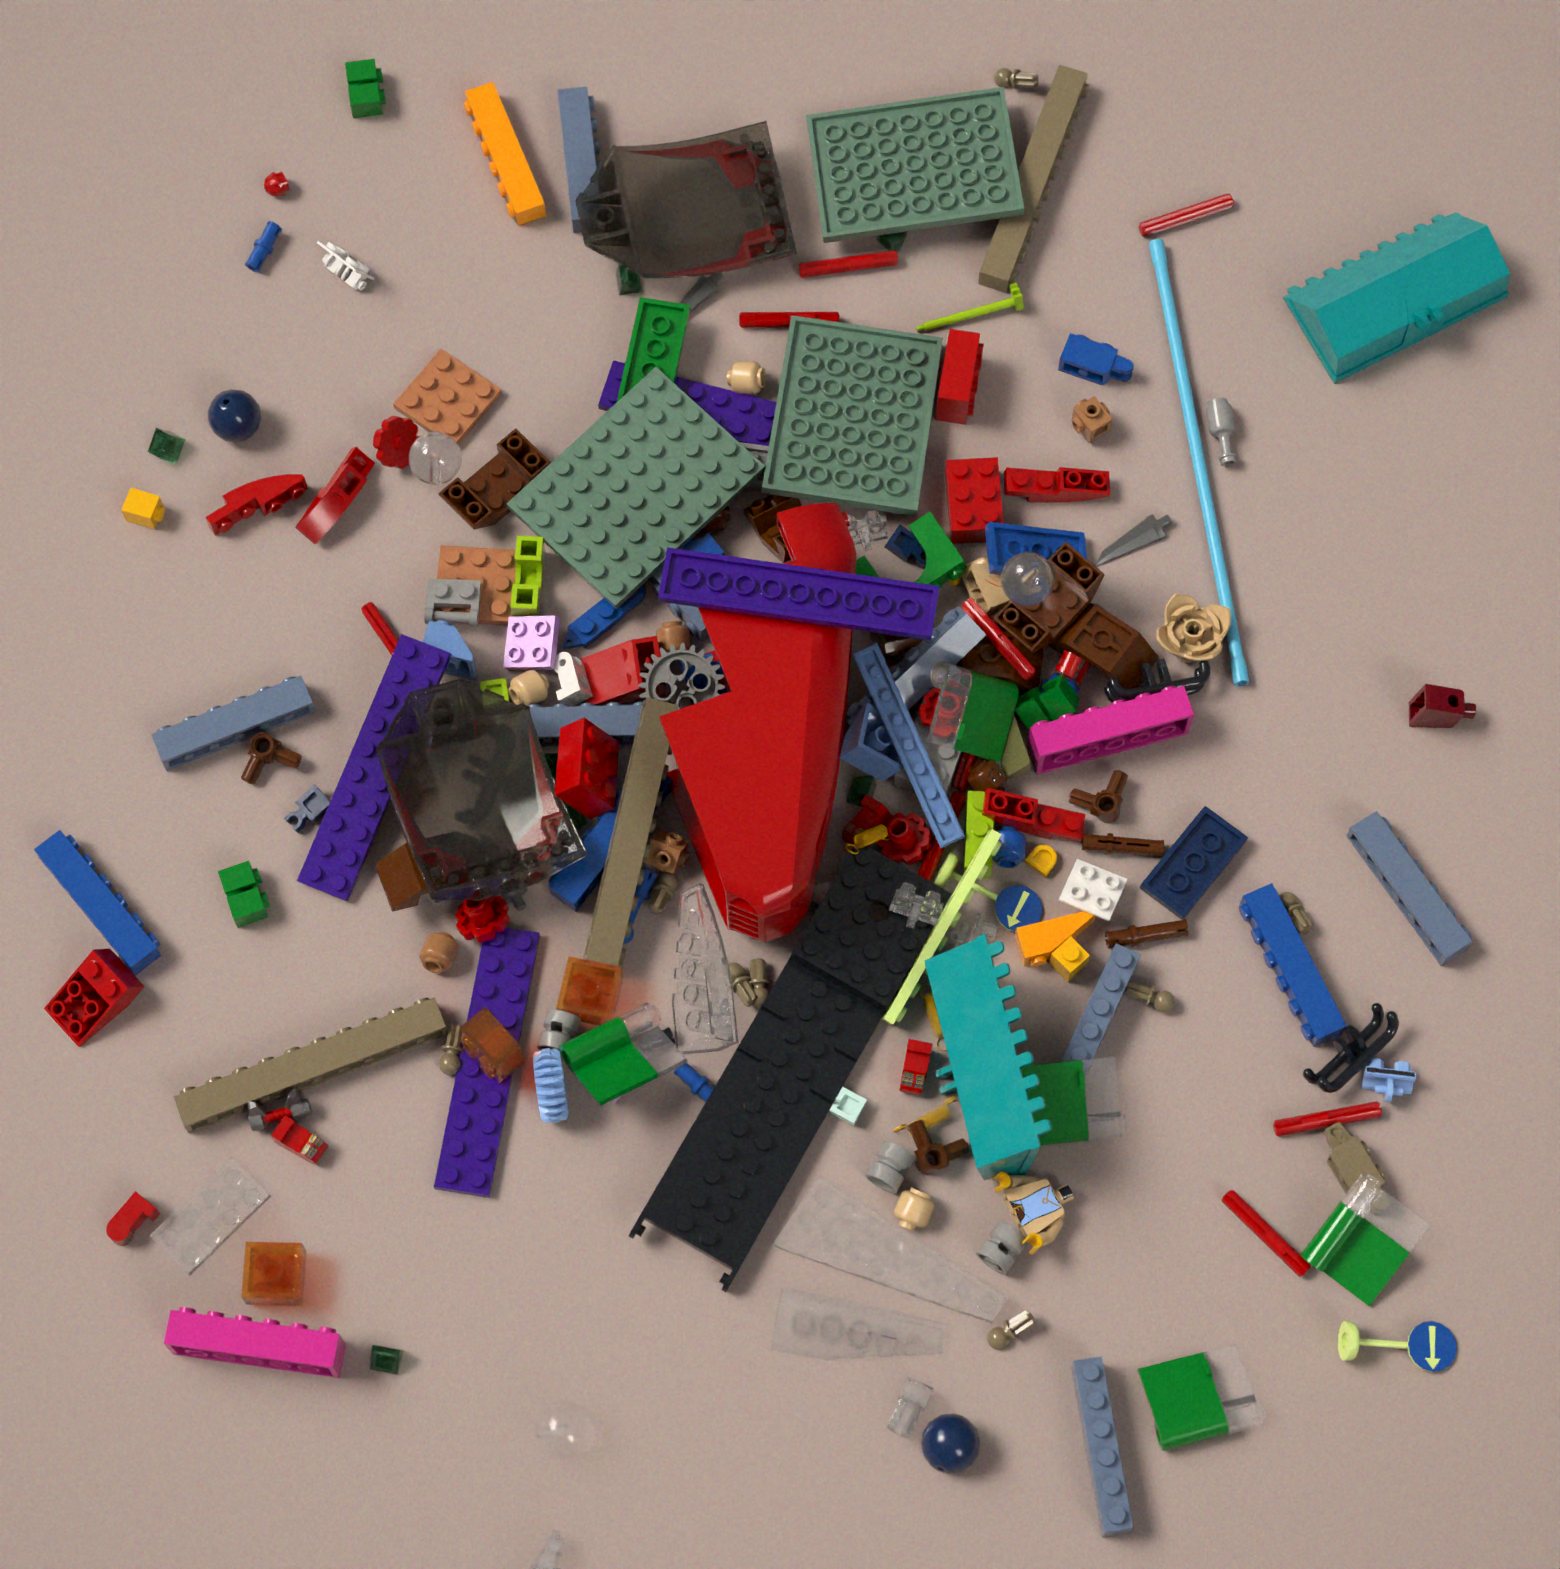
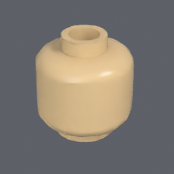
[727,361,766,395]
[508,670,549,707]
[894,1187,935,1231]

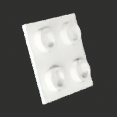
[317,241,375,291]
[1058,859,1127,921]

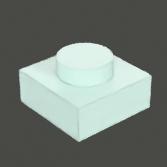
[829,1087,867,1126]

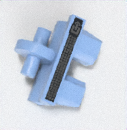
[1361,1058,1416,1103]

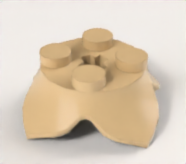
[1156,593,1231,663]

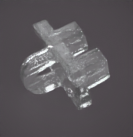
[848,510,888,552]
[889,882,944,929]

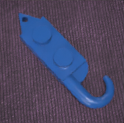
[563,584,646,649]

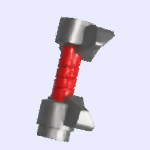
[247,1089,312,1131]

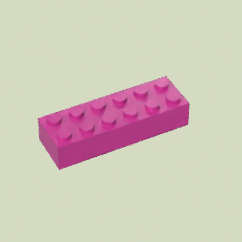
[1027,686,1194,775]
[164,1307,346,1378]

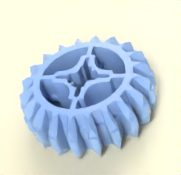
[532,1048,569,1123]

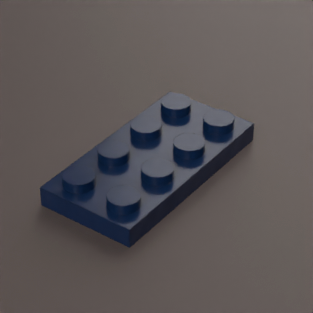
[1140,806,1248,920]

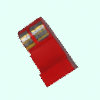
[1055,650,1091,686]
[842,794,894,847]
[899,1039,933,1096]
[271,1115,328,1165]
[106,1191,160,1246]

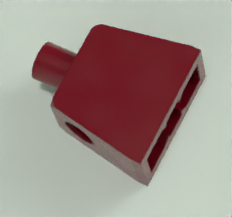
[1408,684,1476,728]

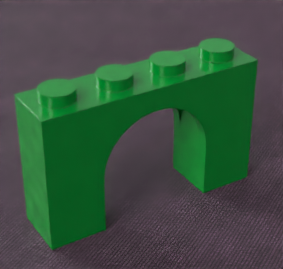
[856,512,967,591]

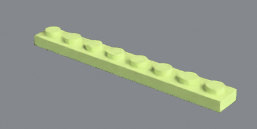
[881,829,1002,1025]

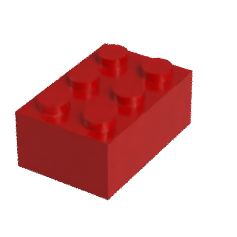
[936,329,984,425]
[945,457,1003,544]
[555,717,619,819]

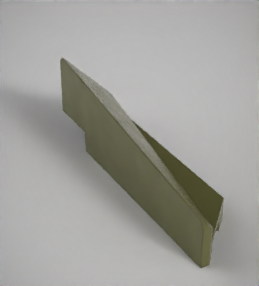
[1000,714,1031,780]

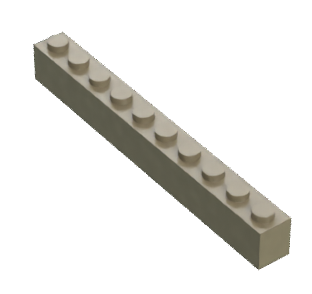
[978,65,1090,293]
[582,697,678,970]
[174,997,448,1133]

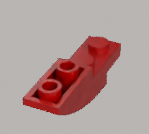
[295,447,375,544]
[1004,467,1110,503]
[206,474,308,535]
[982,788,1086,842]

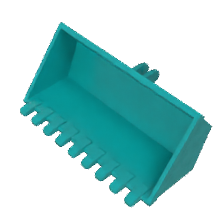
[1283,212,1510,384]
[924,934,1051,1180]

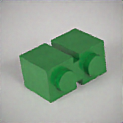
[345,59,386,118]
[1015,674,1080,731]
[218,861,270,928]

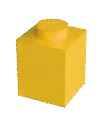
[121,488,165,529]
[1049,936,1090,982]

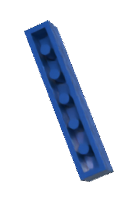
[548,776,674,912]
[34,830,162,976]
[1239,883,1347,1047]

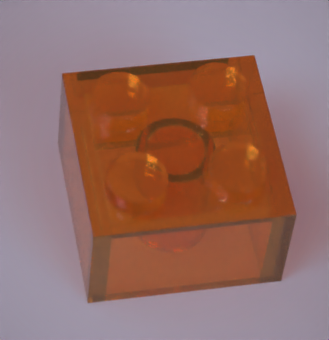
[556,956,624,1026]
[460,1007,525,1083]
[241,1242,306,1306]

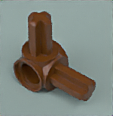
[241,733,302,785]
[1068,770,1128,823]
[908,1120,969,1175]

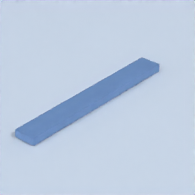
[853,643,966,849]

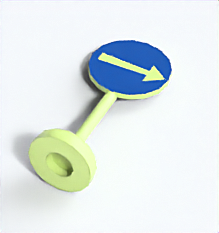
[933,852,1042,932]
[1338,1321,1457,1372]

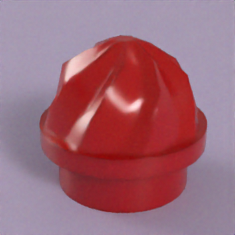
[264,171,290,196]

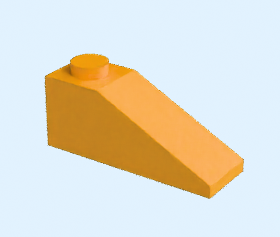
[1015,911,1096,967]

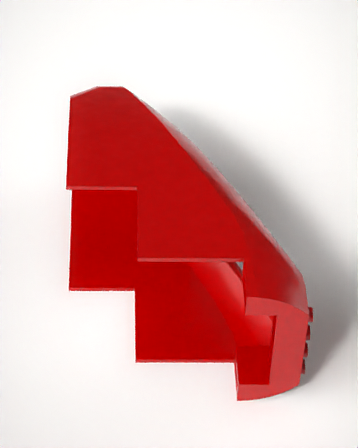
[659,503,856,943]

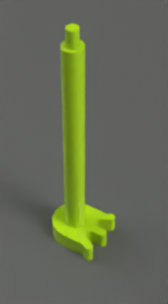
[916,282,1024,331]

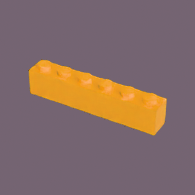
[463,82,546,226]

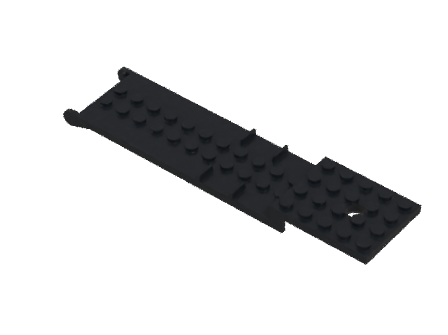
[629,842,951,1292]

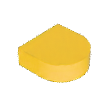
[1024,845,1057,878]

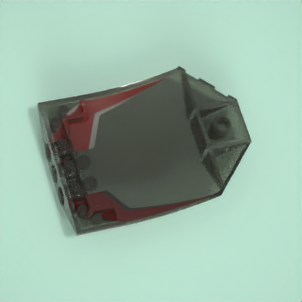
[575,121,797,278]
[377,679,587,901]

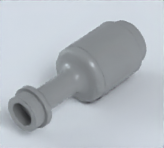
[1206,398,1237,467]

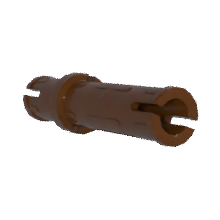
[1081,833,1164,857]
[1105,919,1189,949]

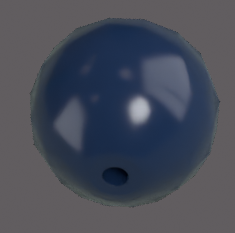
[208,389,261,442]
[921,1413,980,1474]

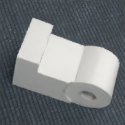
[554,652,592,706]

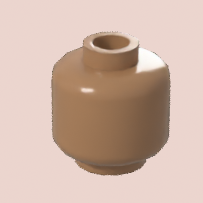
[656,621,691,653]
[419,932,459,973]

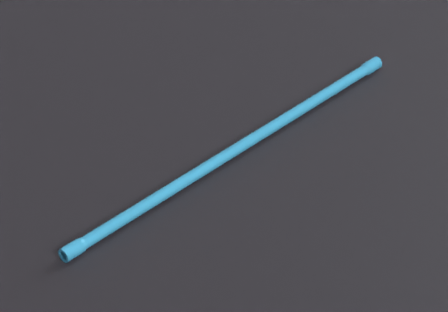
[1149,239,1250,686]

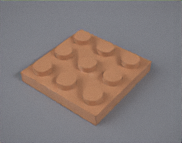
[393,349,502,450]
[435,545,516,626]

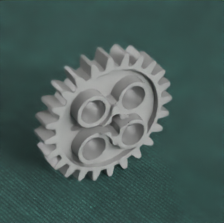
[638,643,725,710]

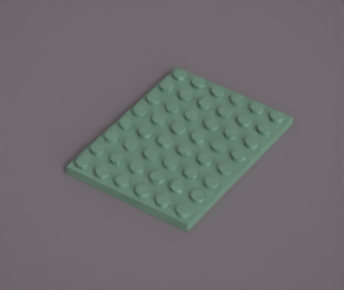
[806,87,1025,243]
[761,315,943,516]
[507,367,765,609]

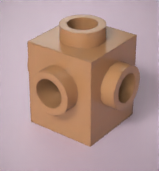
[1071,396,1112,443]
[644,829,690,874]

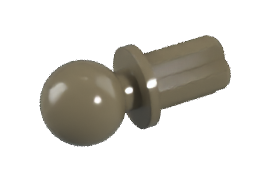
[994,68,1039,89]
[648,872,679,914]
[1279,892,1312,934]
[749,958,770,1009]
[723,963,757,1007]
[1125,981,1175,1013]
[439,1025,463,1075]
[987,1310,1035,1350]

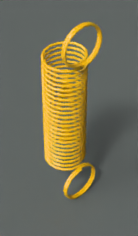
[845,825,889,854]
[919,984,947,1051]
[893,1096,956,1136]

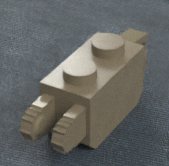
[1324,1122,1389,1215]

